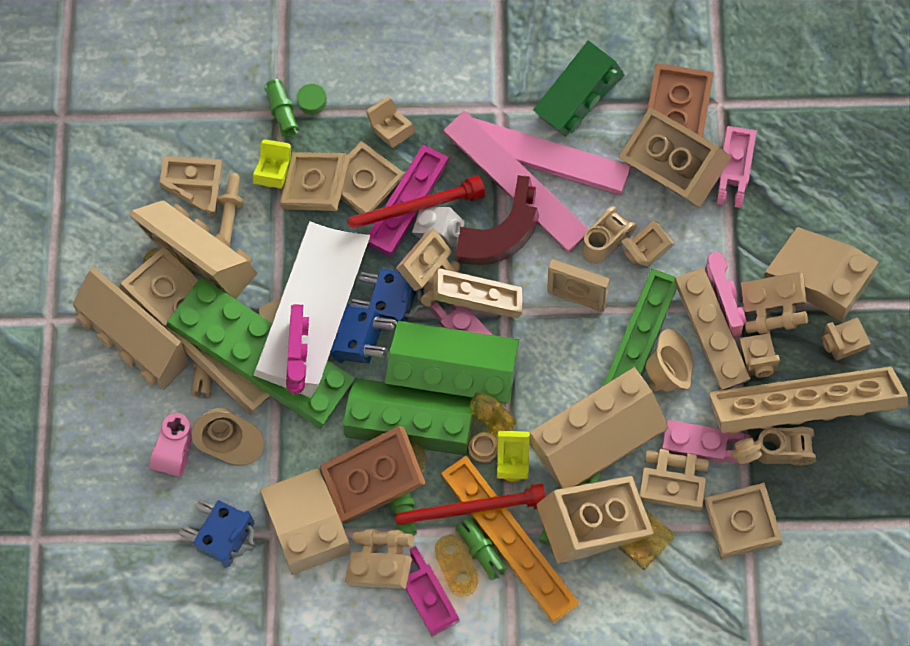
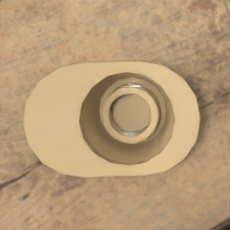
[645,329,693,392]
[191,408,264,466]

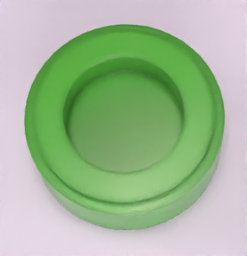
[297,84,327,114]

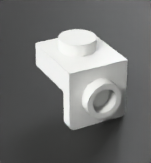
[412,207,464,247]

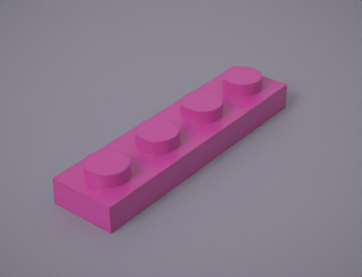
[367,145,449,258]

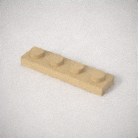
[674,267,750,390]

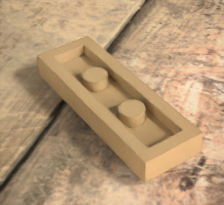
[433,268,523,319]

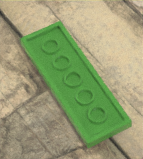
[166,277,355,429]

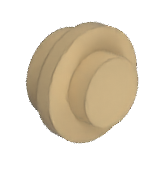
[468,432,498,463]
[731,438,762,464]

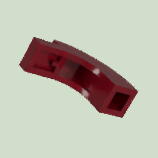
[456,175,539,265]

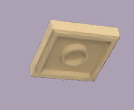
[340,141,405,214]
[279,152,350,211]
[547,259,610,312]
[703,483,783,559]

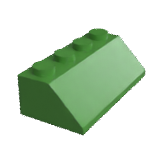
[385,321,520,403]
[343,378,477,456]

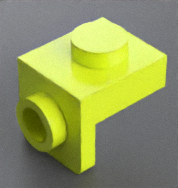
[253,139,291,188]
[497,431,530,482]

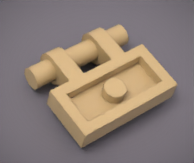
[396,229,461,307]
[741,272,808,335]
[640,449,709,511]
[345,529,414,589]

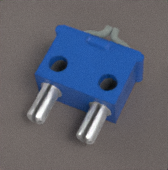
[351,268,425,322]
[330,304,397,364]
[179,499,256,568]

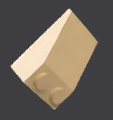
[618,107,732,208]
[764,227,879,322]
[260,468,351,575]
[537,476,654,564]

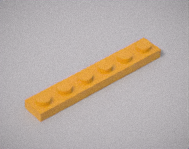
[441,456,579,624]

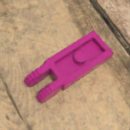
[286,304,309,395]
[405,546,460,637]

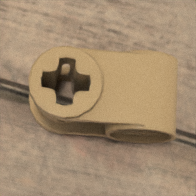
[582,206,637,264]
[757,427,816,466]

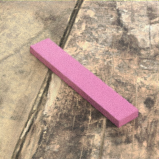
[443,110,588,253]
[453,118,631,195]

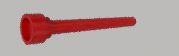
[347,175,485,229]
[394,483,546,525]

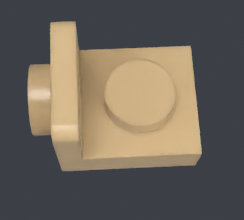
[822,318,871,361]
[739,333,780,378]

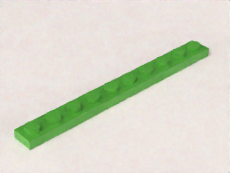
[539,269,677,547]

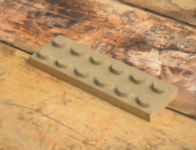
[119,247,271,415]
[709,366,908,433]

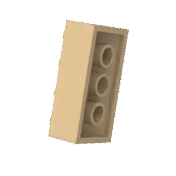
[129,200,257,299]
[73,266,189,390]
[529,367,669,489]

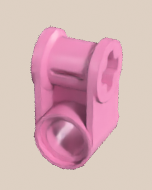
[150,413,192,477]

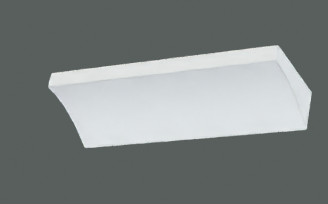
[253,222,370,398]

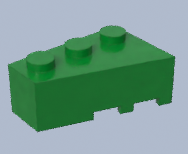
[533,40,625,137]

